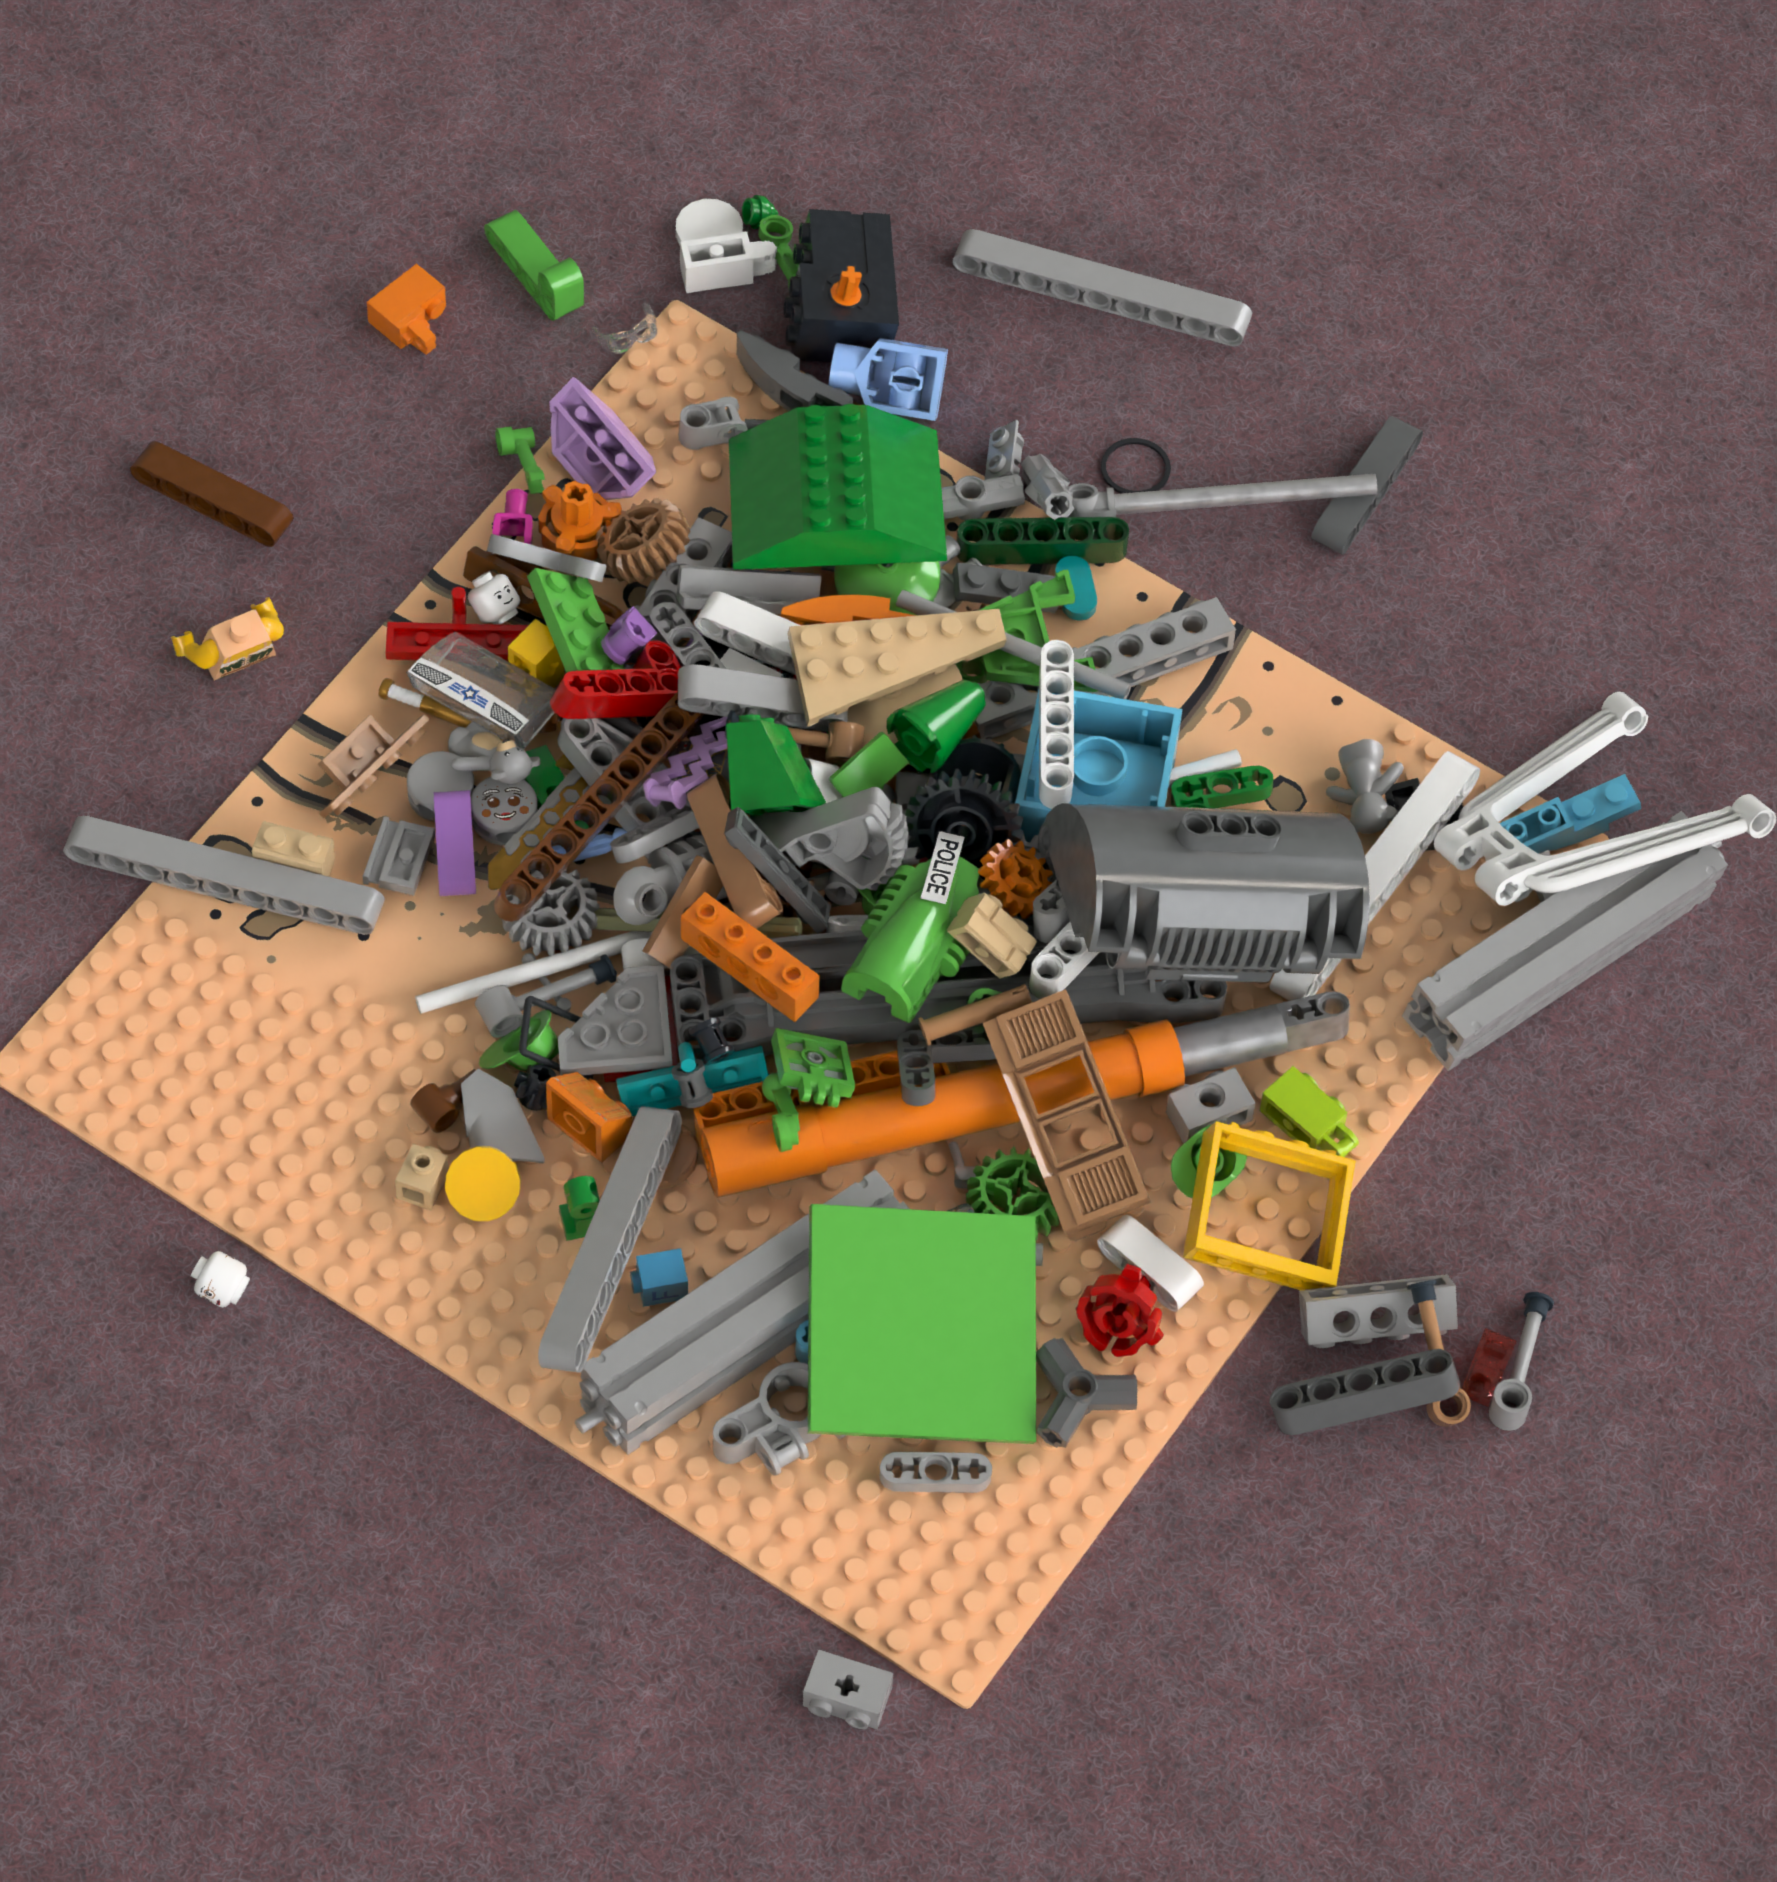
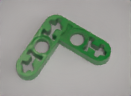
[1171,765,1273,808]

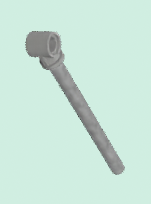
[1067,474,1377,517]

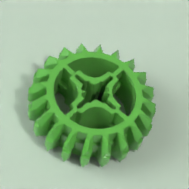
[965,1147,1060,1240]

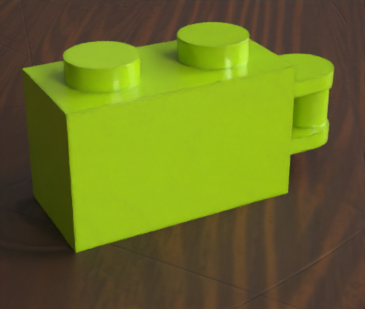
[1259,1066,1359,1157]

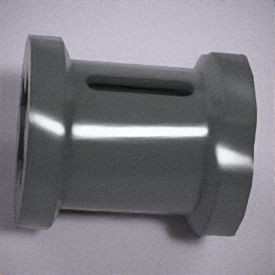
[671,1059,714,1108]

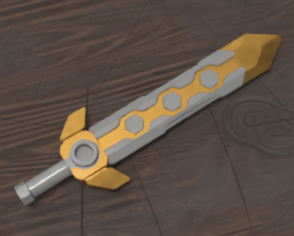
[488,731,634,890]

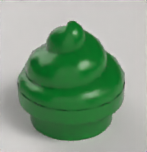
[742,195,778,229]

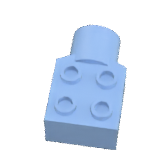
[829,338,948,421]

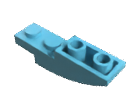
[1500,774,1641,854]

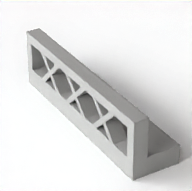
[676,565,821,614]

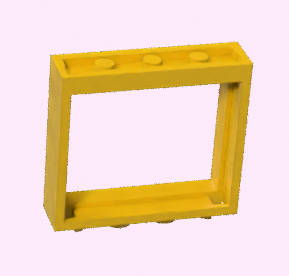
[1183,1121,1356,1290]

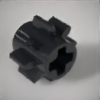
[514,1064,556,1111]

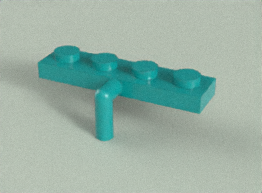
[616,1042,769,1116]

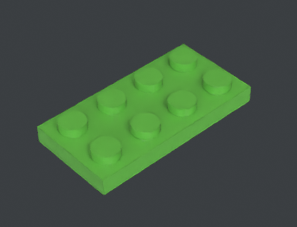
[527,568,626,673]

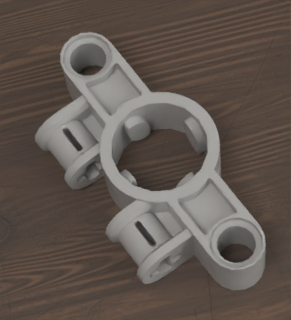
[713,1362,846,1476]

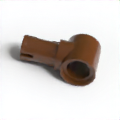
[410,1069,476,1133]

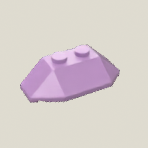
[549,377,656,500]

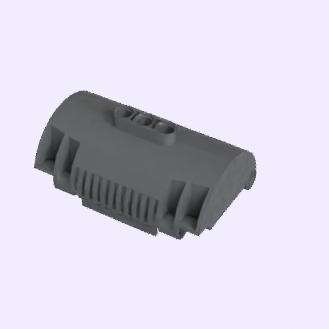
[1038,803,1370,982]

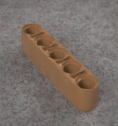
[687,773,783,929]

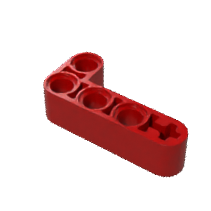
[550,640,681,719]

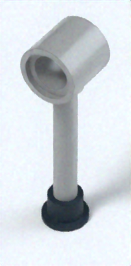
[475,954,616,1038]
[1489,1292,1554,1431]

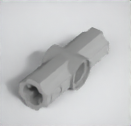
[1021,454,1074,520]
[942,474,1025,521]

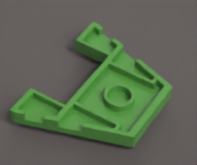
[980,569,1098,692]

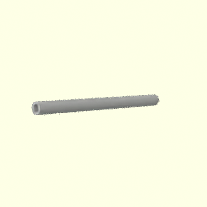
[896,590,1131,699]

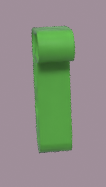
[484,210,584,321]

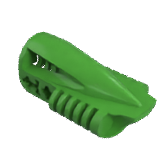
[842,857,979,1023]

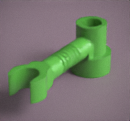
[495,426,545,494]

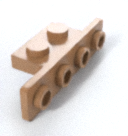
[318,714,429,818]

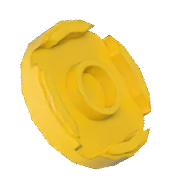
[445,1146,521,1221]

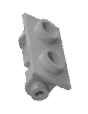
[985,420,1024,480]

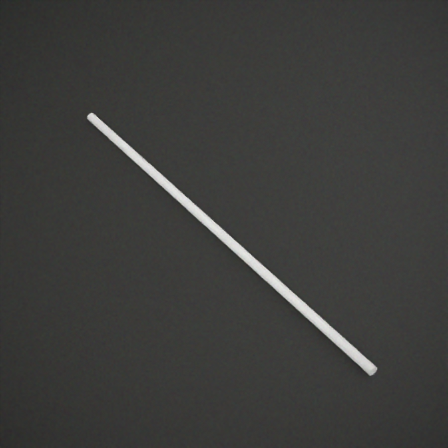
[415,749,1242,1014]

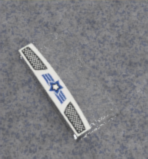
[406,632,556,750]

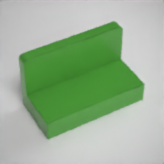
[829,732,909,798]

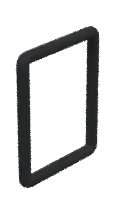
[519,996,594,1080]

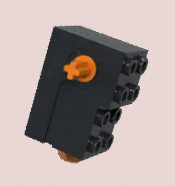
[783,209,899,362]

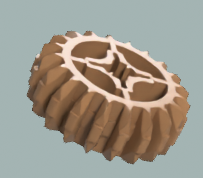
[597,498,691,584]

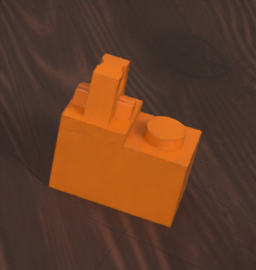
[367,263,446,355]

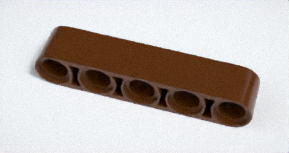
[130,441,294,547]

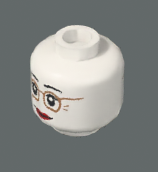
[191,1251,250,1308]

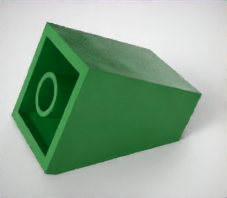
[726,715,826,816]

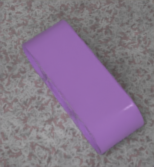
[433,790,476,896]

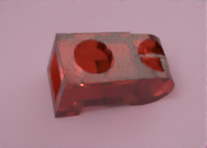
[1462,1328,1517,1407]

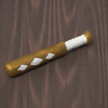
[378,678,514,741]

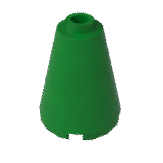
[886,680,986,773]

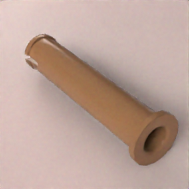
[918,984,1032,1046]

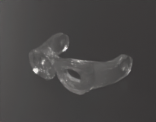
[592,303,657,354]

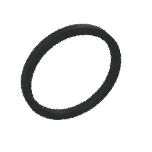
[1101,438,1171,494]

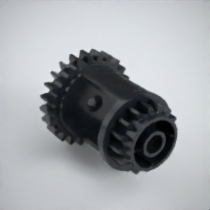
[905,735,1024,880]

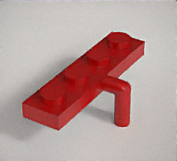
[385,587,529,662]

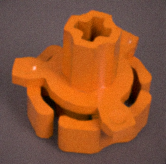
[538,480,622,560]

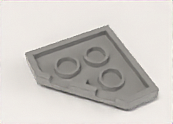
[558,965,672,1075]

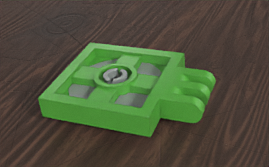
[771,1028,855,1108]

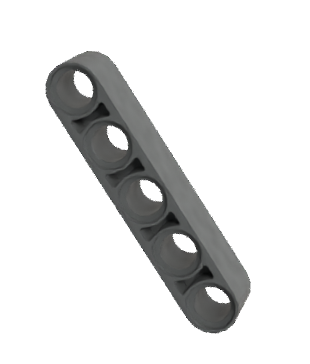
[1311,416,1423,555]
[1269,1349,1460,1435]

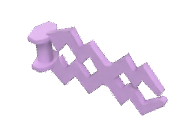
[643,717,727,809]

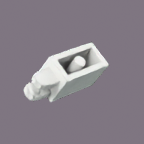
[680,232,777,293]

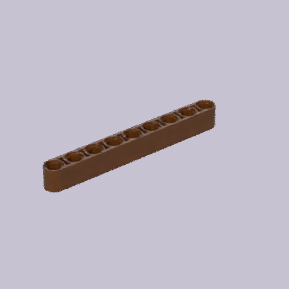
[494,691,704,922]

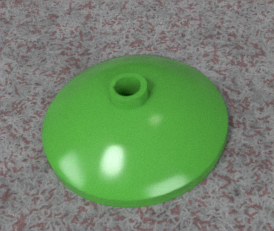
[834,561,940,616]

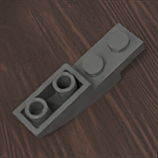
[736,330,853,411]

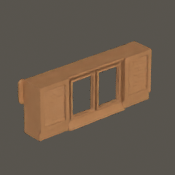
[982,989,1151,1241]

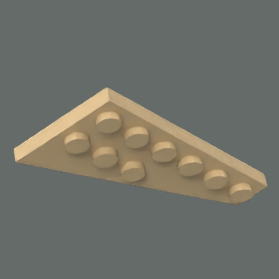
[787,609,1006,727]

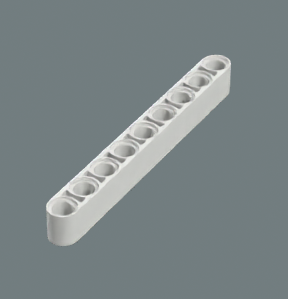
[1270,751,1480,1001]

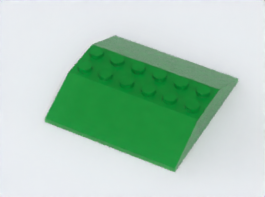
[729,404,947,570]

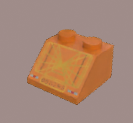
[546,1072,632,1163]

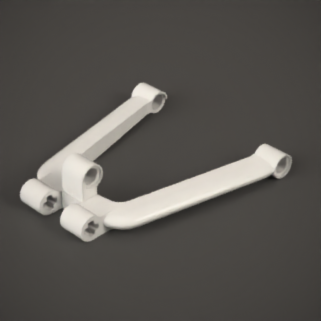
[1434,692,1776,906]

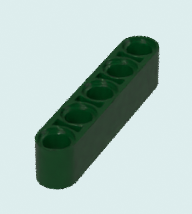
[957,517,1129,565]

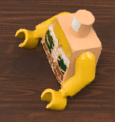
[171,597,284,681]

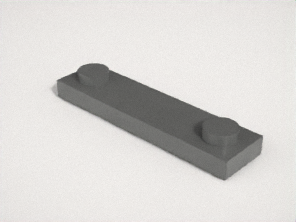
[724,807,831,934]

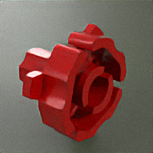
[1075,1264,1164,1357]

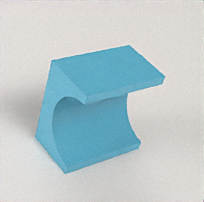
[1015,690,1182,843]

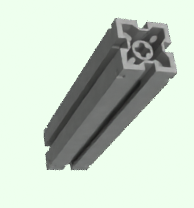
[1402,811,1728,1071]
[575,1169,910,1455]

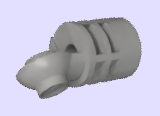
[614,833,728,925]

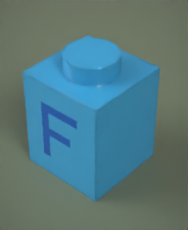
[630,1248,688,1307]

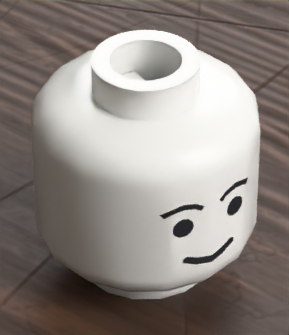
[468,571,520,624]

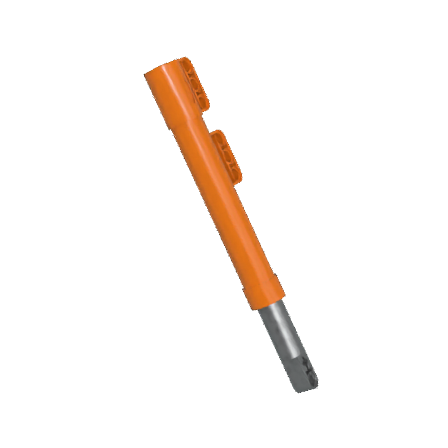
[693,991,1350,1198]

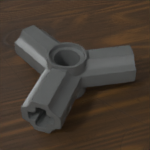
[1036,1338,1138,1448]

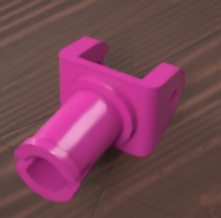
[492,489,533,545]

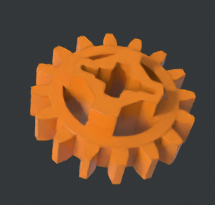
[978,839,1053,919]

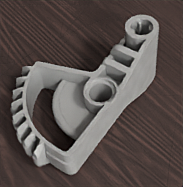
[752,787,909,891]

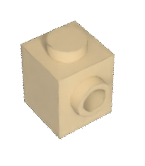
[395,1144,449,1210]

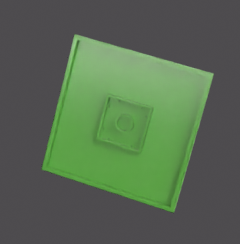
[808,1204,1036,1444]

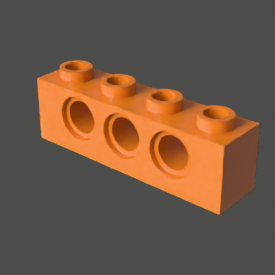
[681,892,820,1022]

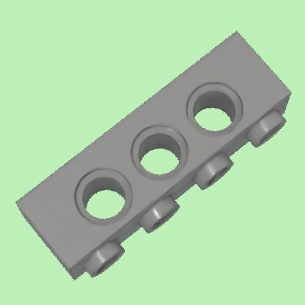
[1299,1274,1458,1348]

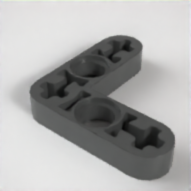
[897,1026,996,1106]

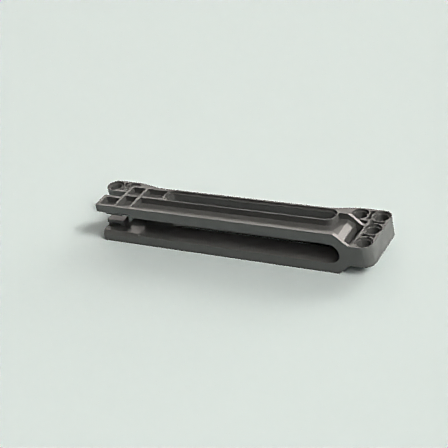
[670,915,1227,1060]

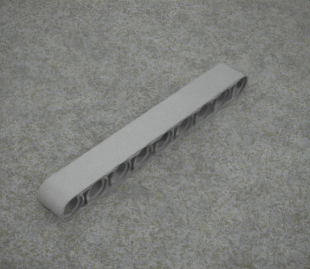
[953,229,1252,346]
[63,816,385,935]
[538,1106,682,1373]

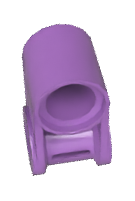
[601,606,657,665]

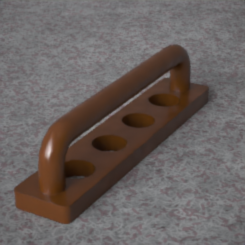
[463,546,624,630]

